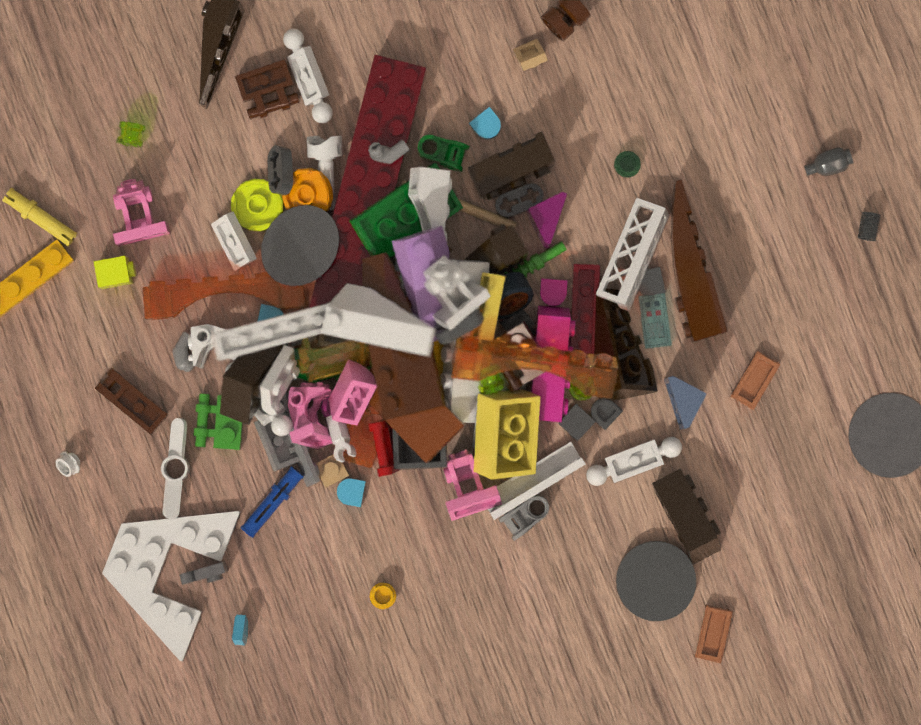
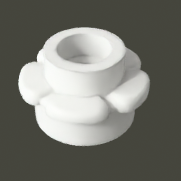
[56,451,80,477]

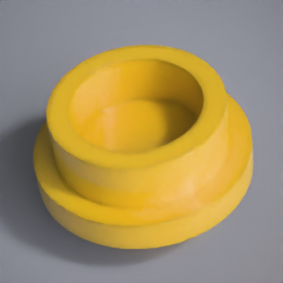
[370,582,396,609]

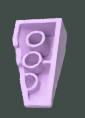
[392,226,449,341]

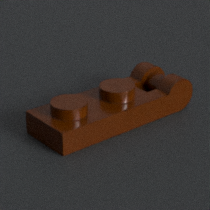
[95,367,169,435]

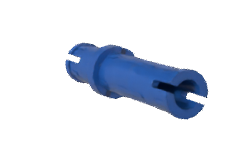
[240,466,304,538]

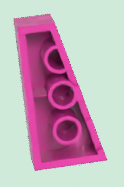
[531,305,575,422]

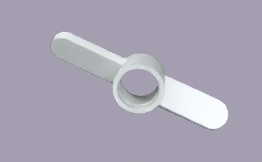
[161,418,190,519]

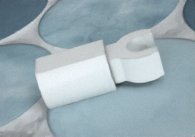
[326,416,356,462]

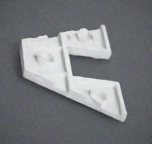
[102,511,241,661]

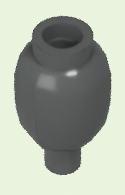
[804,147,854,176]

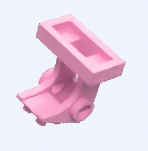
[113,179,170,246]
[287,382,333,450]
[443,450,502,521]

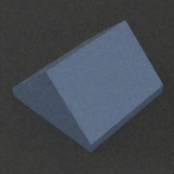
[664,376,707,430]

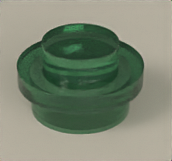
[614,151,641,178]

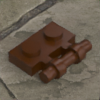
[235,59,300,119]

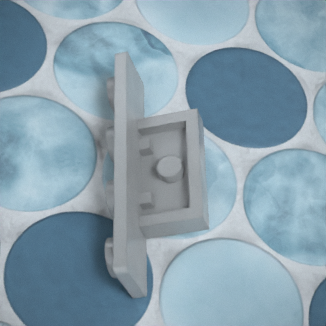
[254,391,320,487]

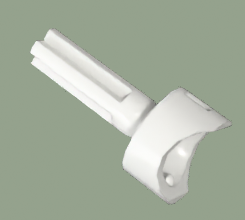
[307,135,343,210]

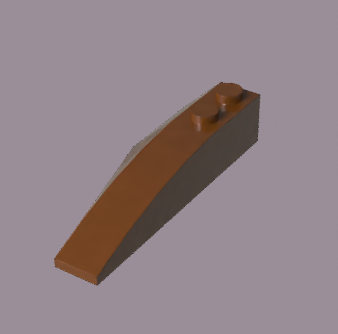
[671,179,728,343]
[362,253,446,420]

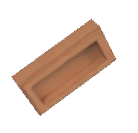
[730,351,780,410]
[694,605,733,663]

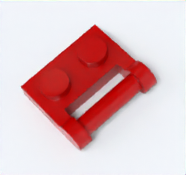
[368,419,400,477]

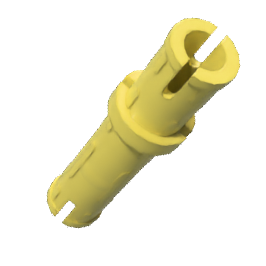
[2,188,78,247]

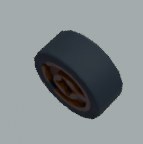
[497,272,534,319]

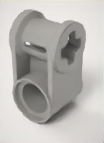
[498,495,549,541]

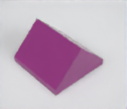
[527,192,567,249]

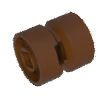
[541,0,591,42]

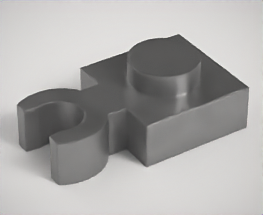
[180,561,228,585]

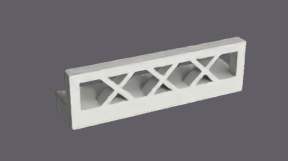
[596,198,669,311]
[488,442,585,520]

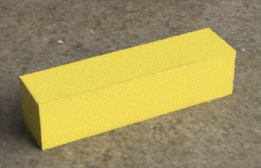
[470,272,505,343]

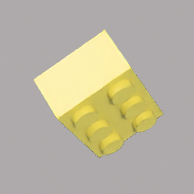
[473,389,540,479]

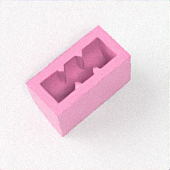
[328,360,377,426]

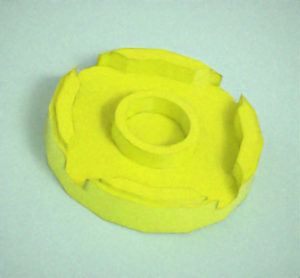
[231,179,284,232]

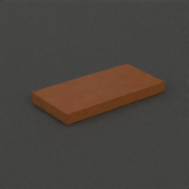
[369,368,465,463]

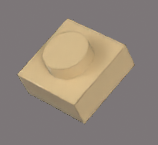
[513,39,548,71]
[316,454,350,488]

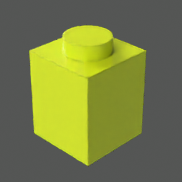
[93,256,136,289]

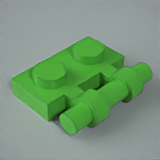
[193,394,243,450]

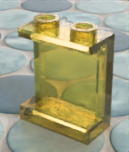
[298,338,371,383]

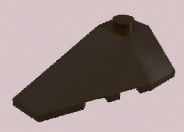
[199,0,245,109]
[594,288,658,400]

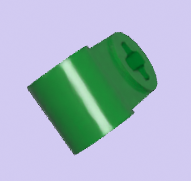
[417,135,470,172]

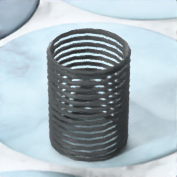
[857,212,881,241]

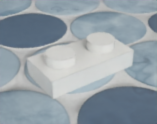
[211,212,257,271]

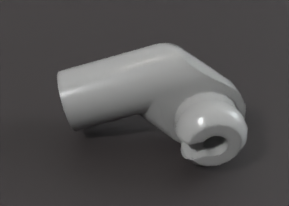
[368,140,410,164]
[172,331,194,372]

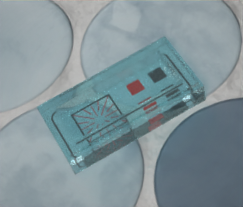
[638,293,672,349]

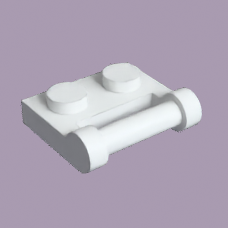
[260,345,300,415]

